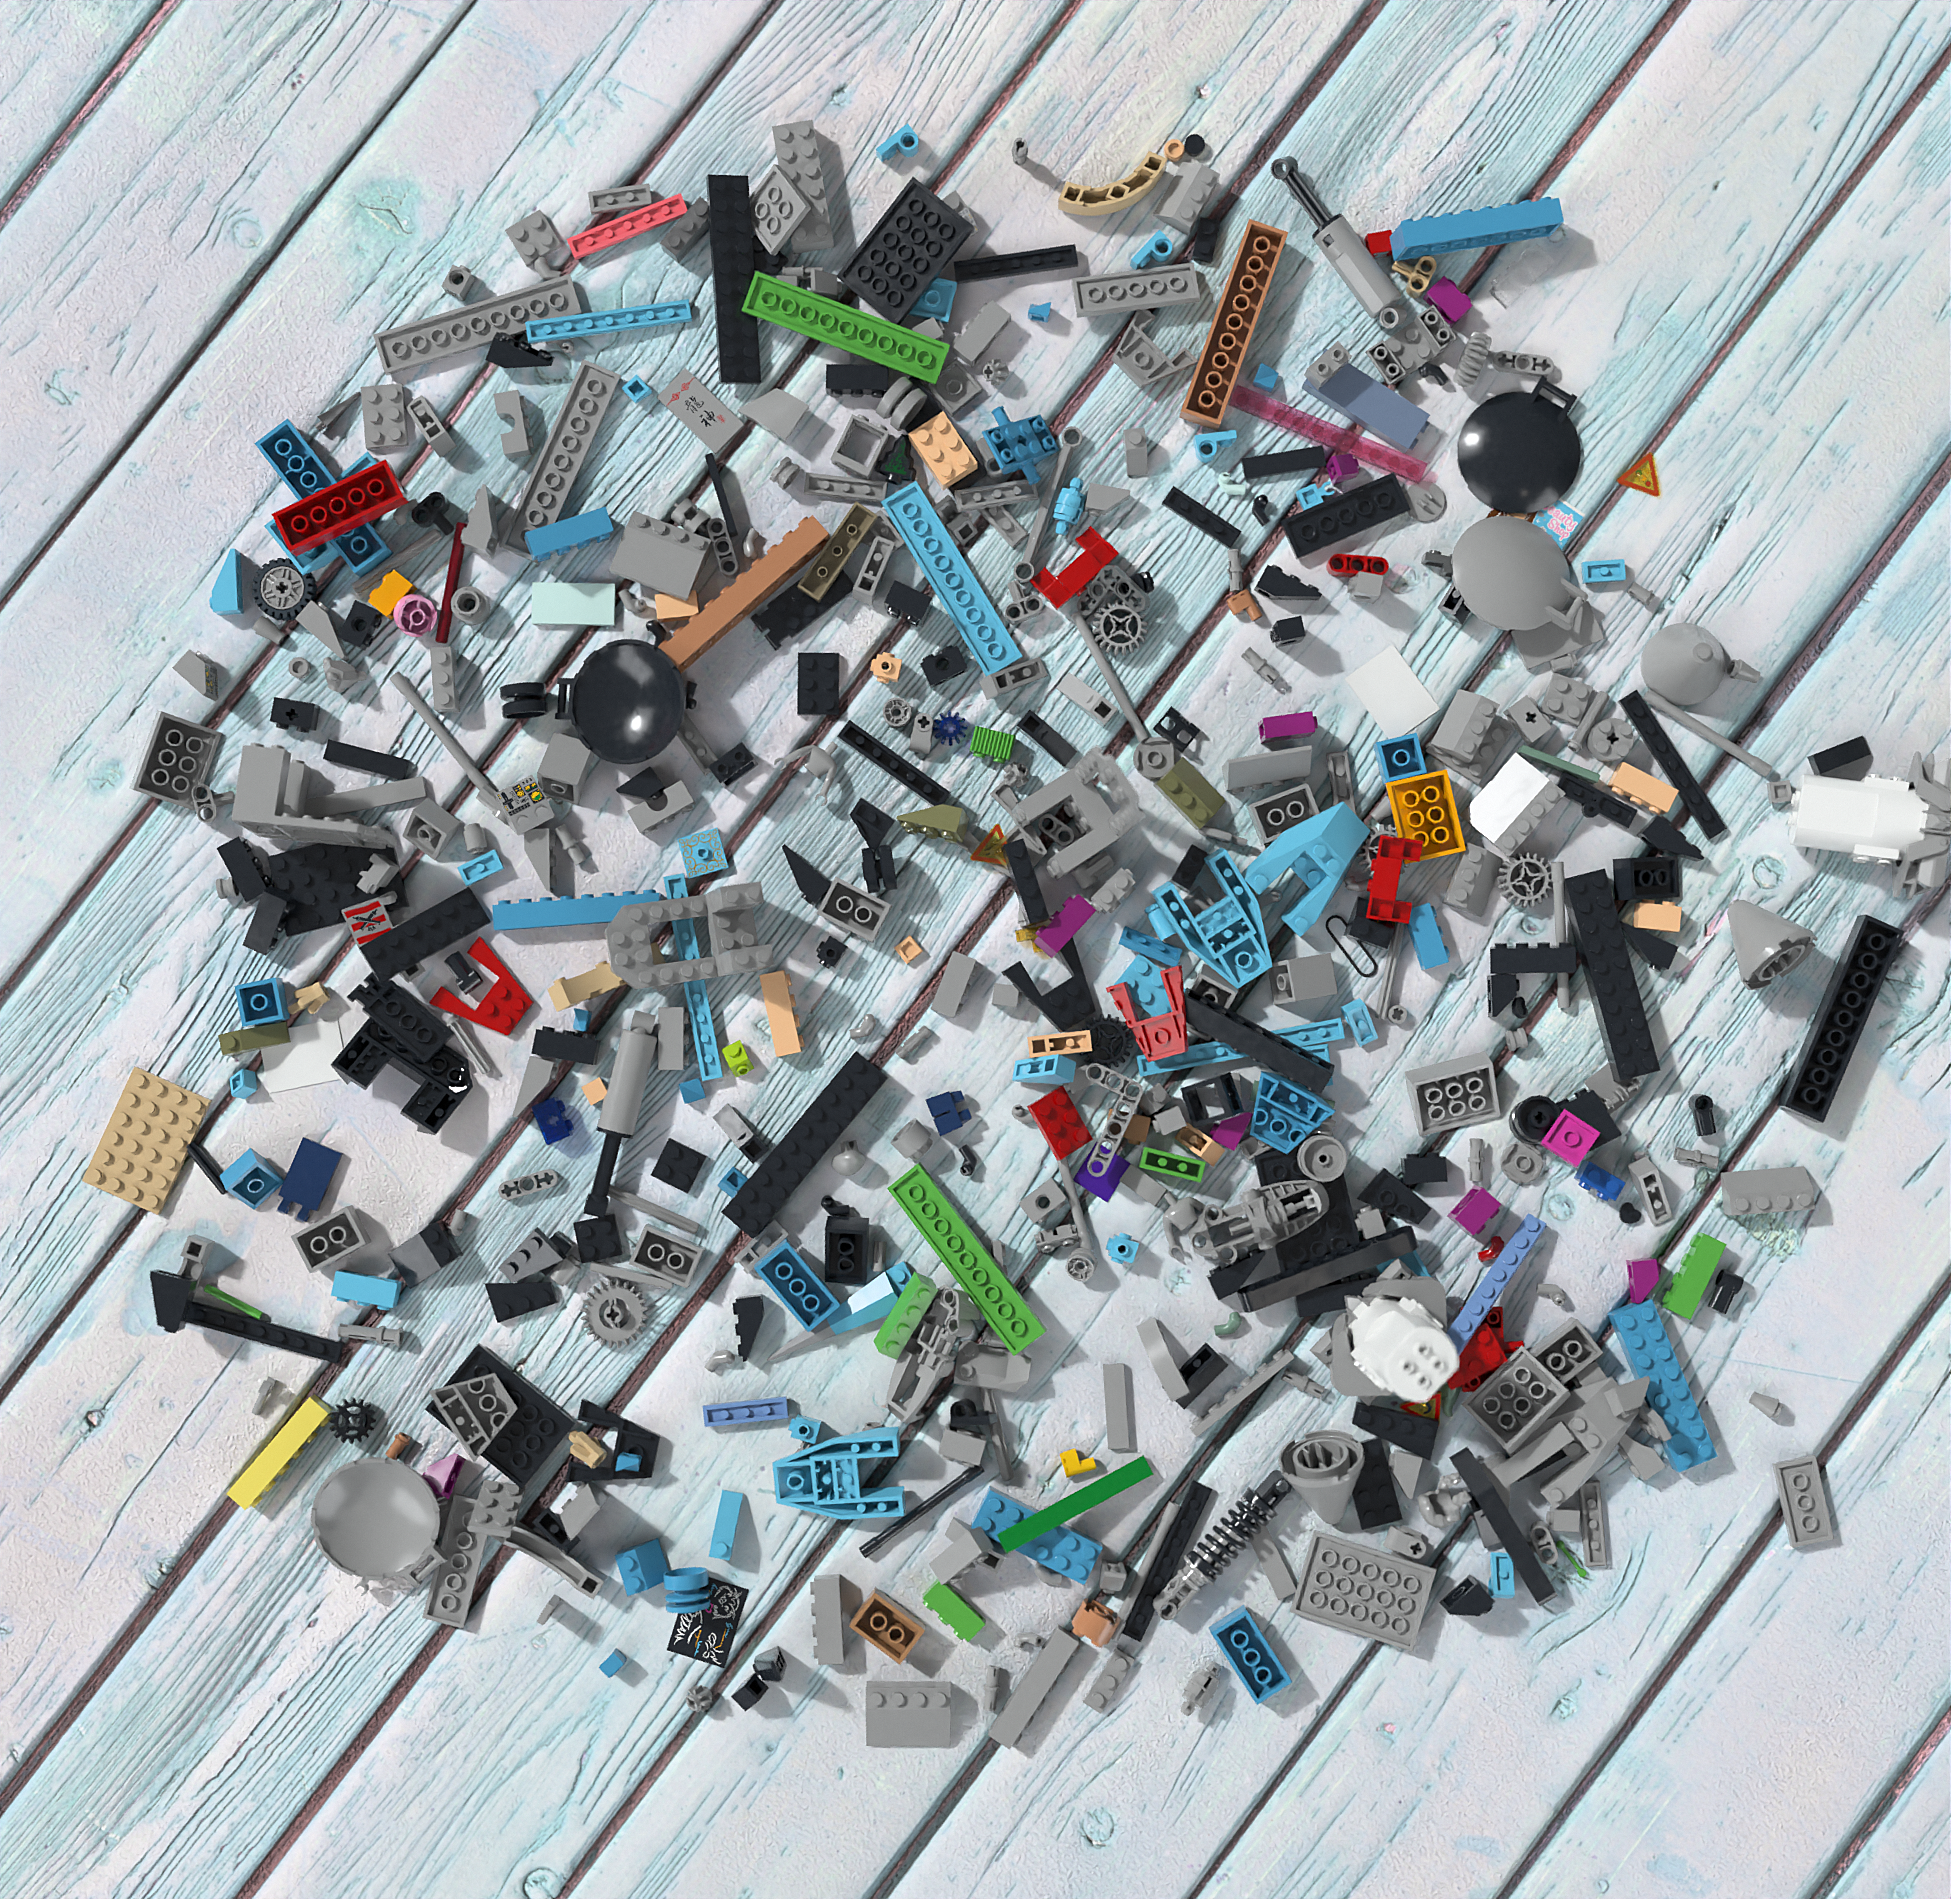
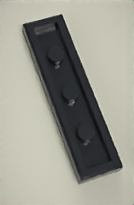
[1241,445,1326,480]
[705,453,738,537]
[1162,486,1242,550]
[323,739,410,780]

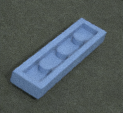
[703,1396,789,1427]

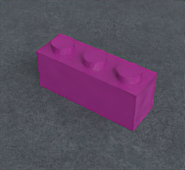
[1034,894,1097,958]

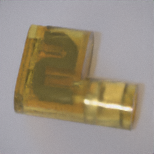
[1015,925,1046,953]

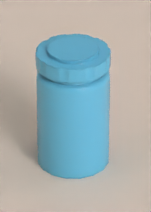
[1144,902,1177,941]

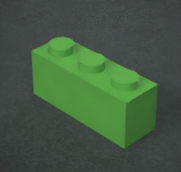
[1138,1146,1206,1182]
[922,1578,986,1642]

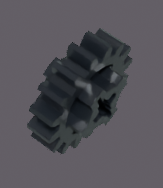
[328,1397,376,1444]

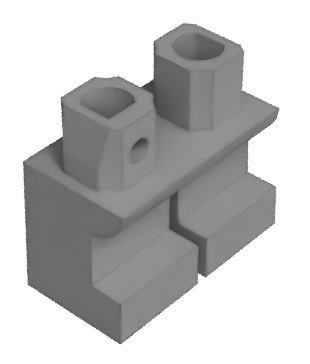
[357,853,400,894]

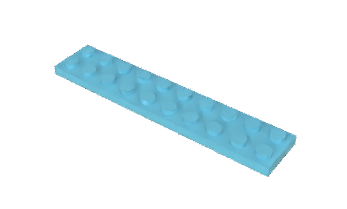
[881,481,1023,677]

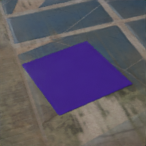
[1073,1142,1131,1202]

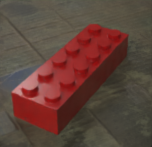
[272,459,409,556]

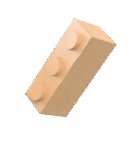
[1607,762,1679,815]

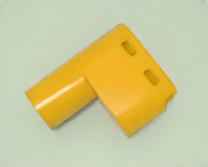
[1060,1448,1097,1478]

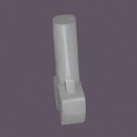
[252,1377,276,1415]

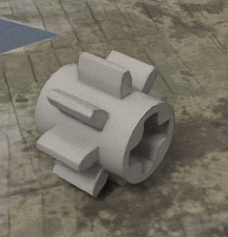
[983,359,1009,385]
[1004,761,1029,788]
[686,1685,712,1712]

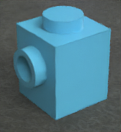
[788,1414,822,1444]

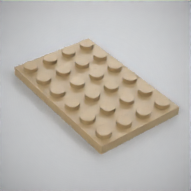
[82,1066,212,1215]

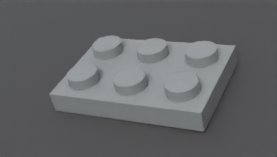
[361,383,408,450]
[468,1480,526,1538]

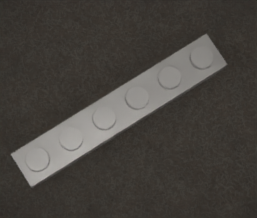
[1190,1349,1294,1437]

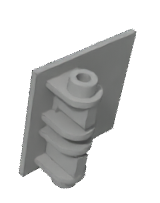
[1584,1063,1642,1115]

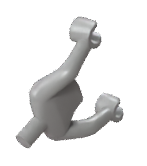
[774,741,839,806]
[1163,1191,1219,1258]

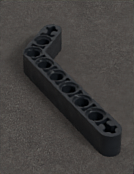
[1449,1447,1558,1607]

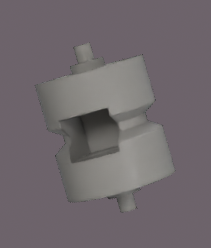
[671,498,710,535]

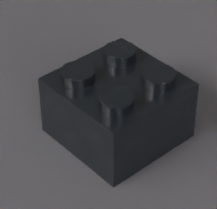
[884,580,933,628]

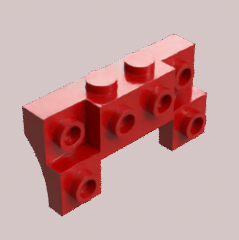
[1029,526,1119,611]
[1366,834,1423,924]

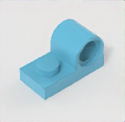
[876,123,919,162]
[1130,230,1173,270]
[1193,430,1237,463]
[1340,998,1378,1047]
[1488,1552,1515,1599]

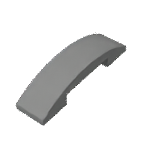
[1136,1317,1190,1402]

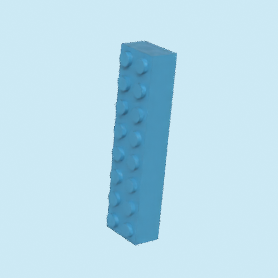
[1390,197,1564,261]
[254,418,393,578]
[1607,1297,1718,1472]

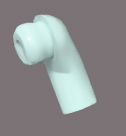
[1218,472,1245,495]

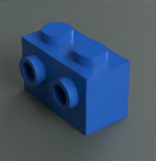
[1574,1160,1626,1202]

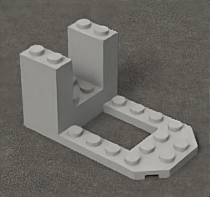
[231,743,397,849]
[1011,745,1145,880]
[605,881,774,989]

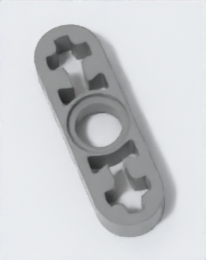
[1493,351,1554,377]
[498,1169,559,1200]

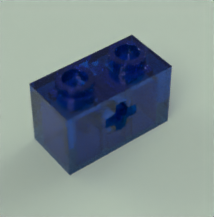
[531,1097,574,1146]

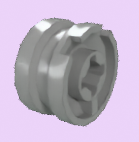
[770,456,801,490]
[883,697,912,728]
[1066,1248,1098,1281]

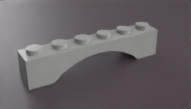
[1571,1360,1666,1481]
[488,1520,608,1599]

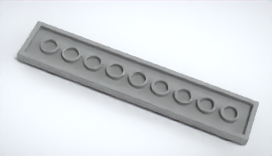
[373,274,582,376]
[500,359,622,564]

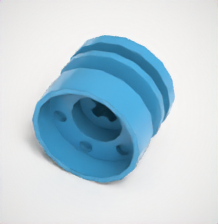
[663,1567,710,1614]

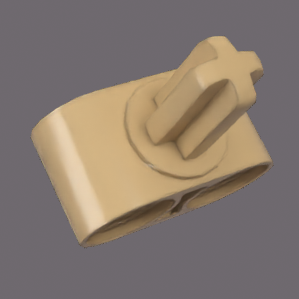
[1392,256,1437,298]

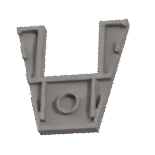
[956,780,1048,878]

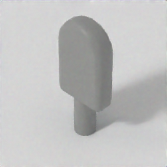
[1198,826,1248,847]

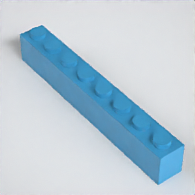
[492,889,662,931]

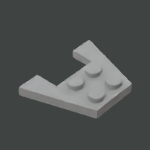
[1111,309,1198,388]

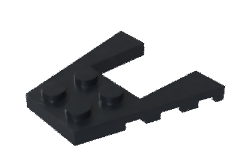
[1001,936,1096,1033]
[565,1398,661,1483]

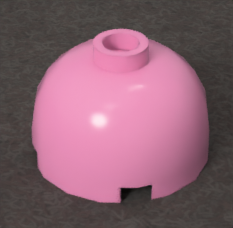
[393,594,437,637]

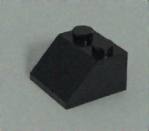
[1344,897,1395,950]
[1439,1574,1495,1616]

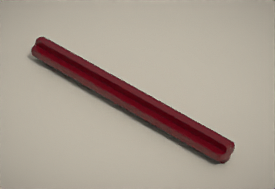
[435,522,468,644]

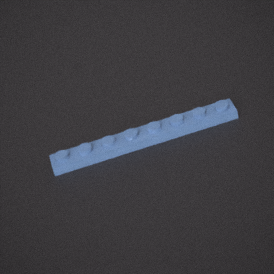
[1446,1213,1547,1357]

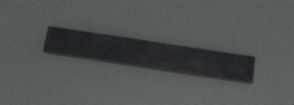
[1618,690,1727,840]
[187,1301,345,1364]
[1122,1479,1213,1642]

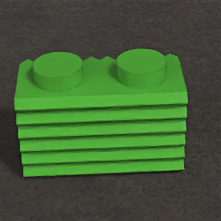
[970,726,1016,764]

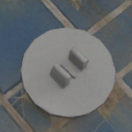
[1404,481,1445,522]

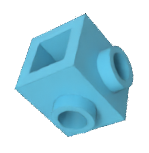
[1106,1232,1139,1264]

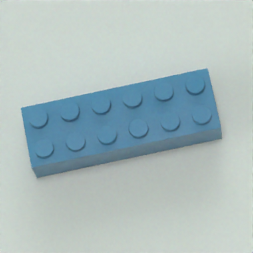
[971,1486,1103,1585]

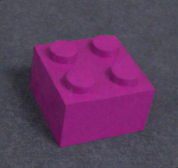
[1447,1185,1501,1236]

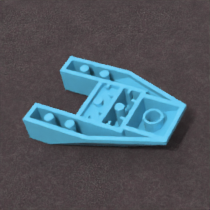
[1241,801,1370,937]
[1151,848,1273,989]
[772,1427,906,1520]

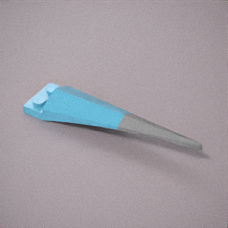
[767,1260,912,1361]

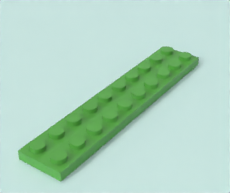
[742,271,950,385]
[887,1162,1047,1356]

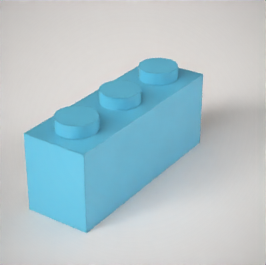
[331,1269,402,1310]

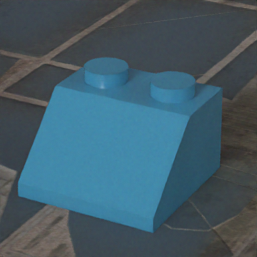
[220,1148,284,1210]
[615,1538,669,1596]

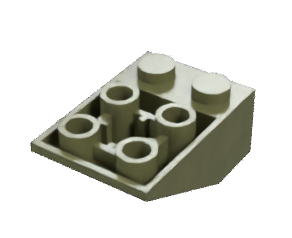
[896,804,969,844]

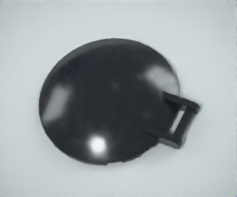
[1457,375,1581,514]
[555,639,686,765]

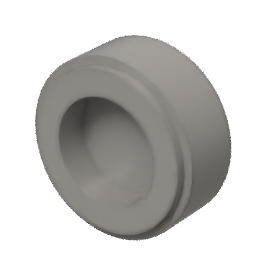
[288,657,311,679]

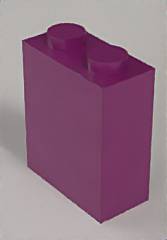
[1258,711,1318,744]

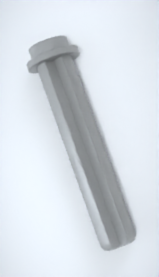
[1567,691,1610,752]
[445,1014,492,1074]

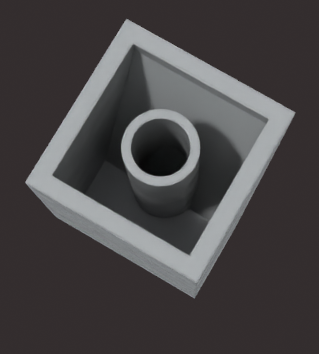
[537,732,594,805]
[1268,953,1338,1005]

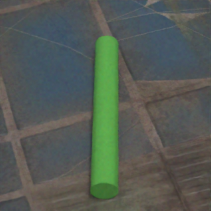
[204,1284,263,1320]

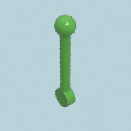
[1556,1540,1586,1577]

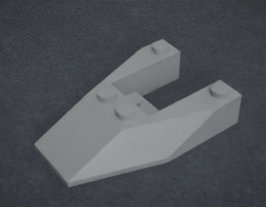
[1505,1377,1640,1509]

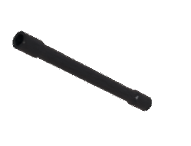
[859,1464,985,1558]

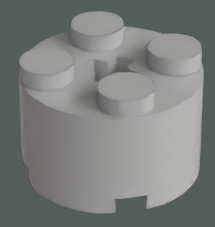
[1586,718,1634,762]

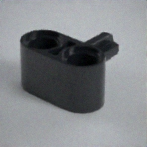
[411,492,455,535]

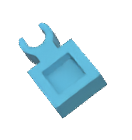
[1295,482,1335,511]

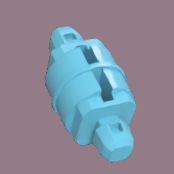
[1053,477,1086,536]

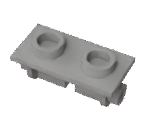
[1034,1224,1079,1252]

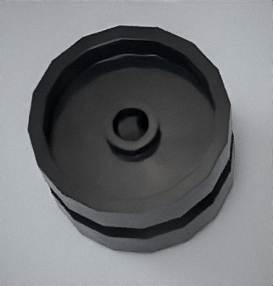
[499,682,549,719]
[862,844,897,894]
[1509,1095,1561,1145]

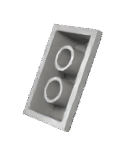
[1153,162,1220,235]
[1430,689,1500,763]
[1442,843,1503,917]

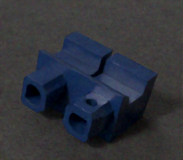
[925,1090,972,1136]

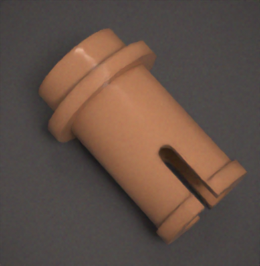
[385,1432,410,1460]

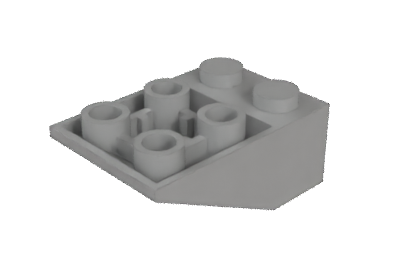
[461,484,500,559]

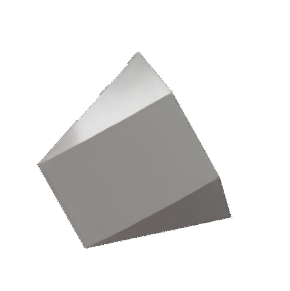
[429,1373,518,1463]

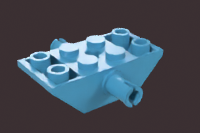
[982,406,1059,485]

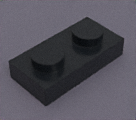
[1191,217,1221,263]

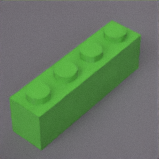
[1662,1232,1727,1320]
[873,1272,938,1360]

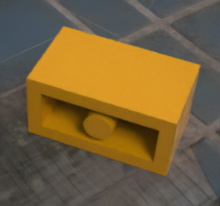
[368,569,417,620]

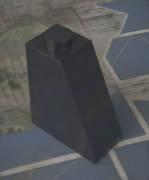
[150,1269,198,1333]

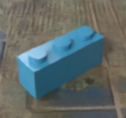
[1406,903,1450,970]

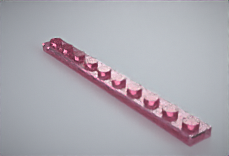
[1229,385,1428,484]

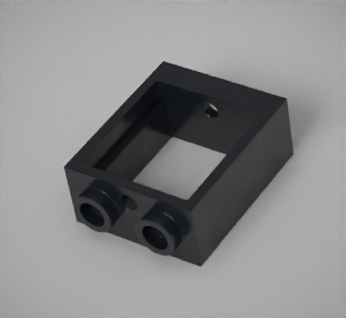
[708,742,758,789]
[1180,1072,1244,1128]

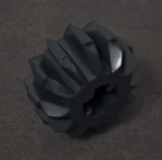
[1121,572,1154,598]

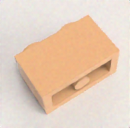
[655,590,700,623]
[1633,899,1682,933]

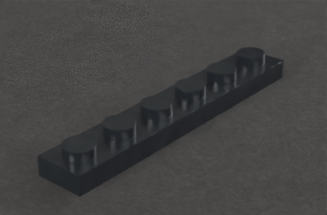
[953,244,1078,284]

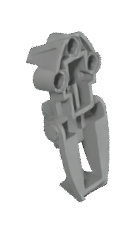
[1188,1180,1329,1264]
[885,1284,980,1424]

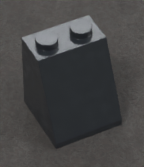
[1556,1088,1622,1153]

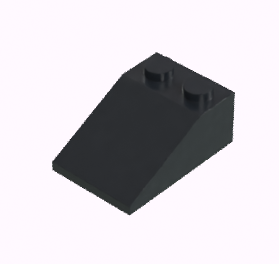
[1613,856,1680,900]
[825,1216,869,1285]
[388,1220,464,1289]

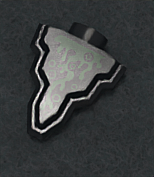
[875,434,916,485]

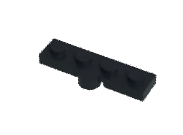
[1556,772,1638,829]

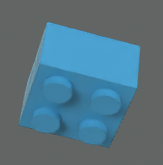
[1373,733,1427,786]
[235,977,290,1027]

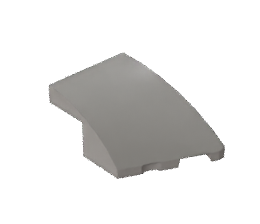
[737,388,809,441]

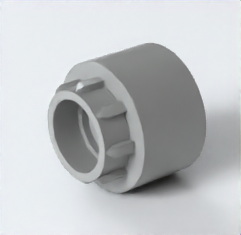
[451,586,491,625]
[891,1118,933,1160]

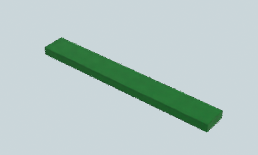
[997,1455,1153,1554]

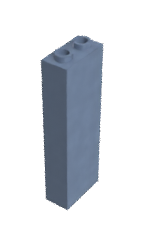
[1301,349,1430,454]

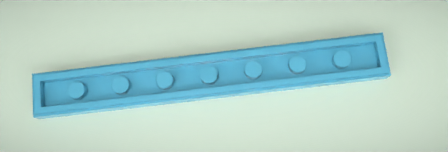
[525,299,692,344]

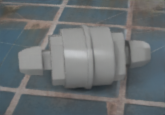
[1180,1662,1221,1716]

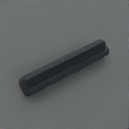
[186,1141,228,1195]

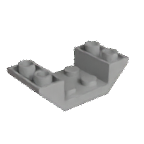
[1365,305,1457,386]

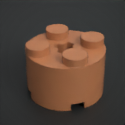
[1072,1598,1121,1648]

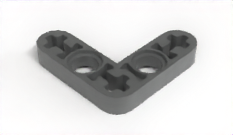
[1077,565,1150,615]

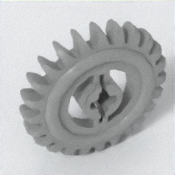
[580,1279,649,1348]

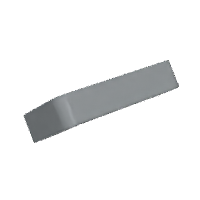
[1085,1063,1143,1177]

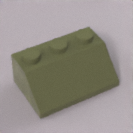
[1153,757,1226,830]

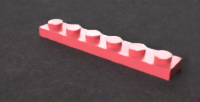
[567,193,688,260]

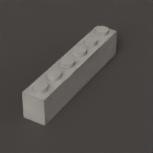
[988,1624,1080,1750]

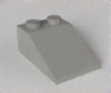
[1186,964,1239,1042]
[560,1481,609,1540]

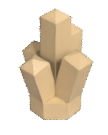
[288,982,331,1014]
[568,1430,608,1468]

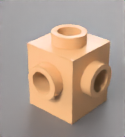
[870,652,902,684]

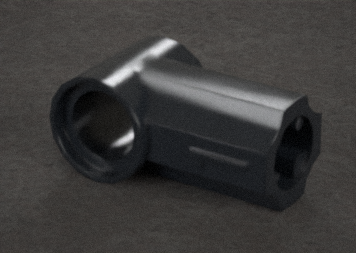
[444,951,484,995]
[1688,1094,1716,1136]
[1708,1269,1744,1314]

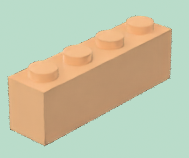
[759,970,805,1057]

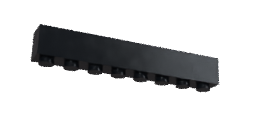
[1184,987,1335,1093]

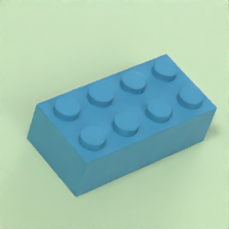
[524,507,614,563]
[754,1238,841,1333]
[1208,1605,1292,1705]

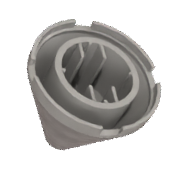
[1641,623,1725,706]
[1727,899,1817,990]
[1278,1430,1364,1524]

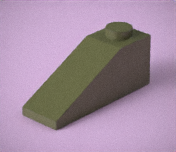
[218,1022,291,1056]

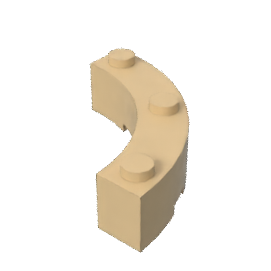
[1058,151,1167,216]
[547,942,666,1012]

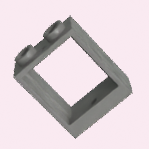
[831,414,890,480]

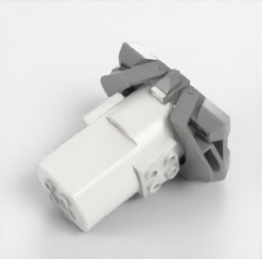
[1788,751,1951,899]
[1310,1257,1458,1406]

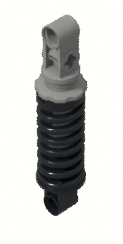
[1153,1470,1292,1621]

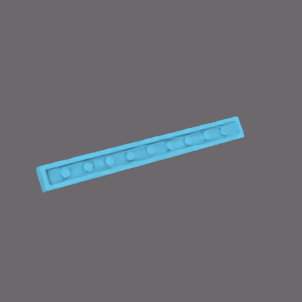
[663,873,723,1081]
[1136,1018,1345,1077]

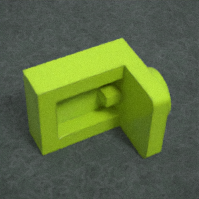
[722,1040,754,1077]

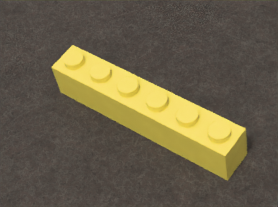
[226,1395,334,1510]

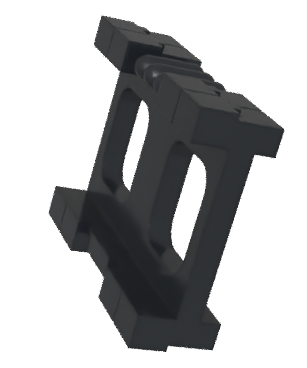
[1153,706,1201,753]

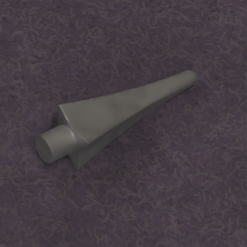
[314,391,361,432]

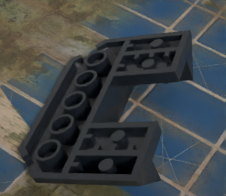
[331,1017,473,1135]

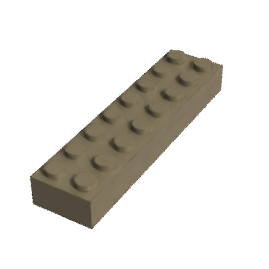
[797,501,878,602]

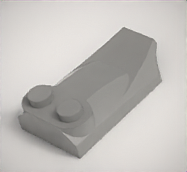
[953,1340,1031,1393]

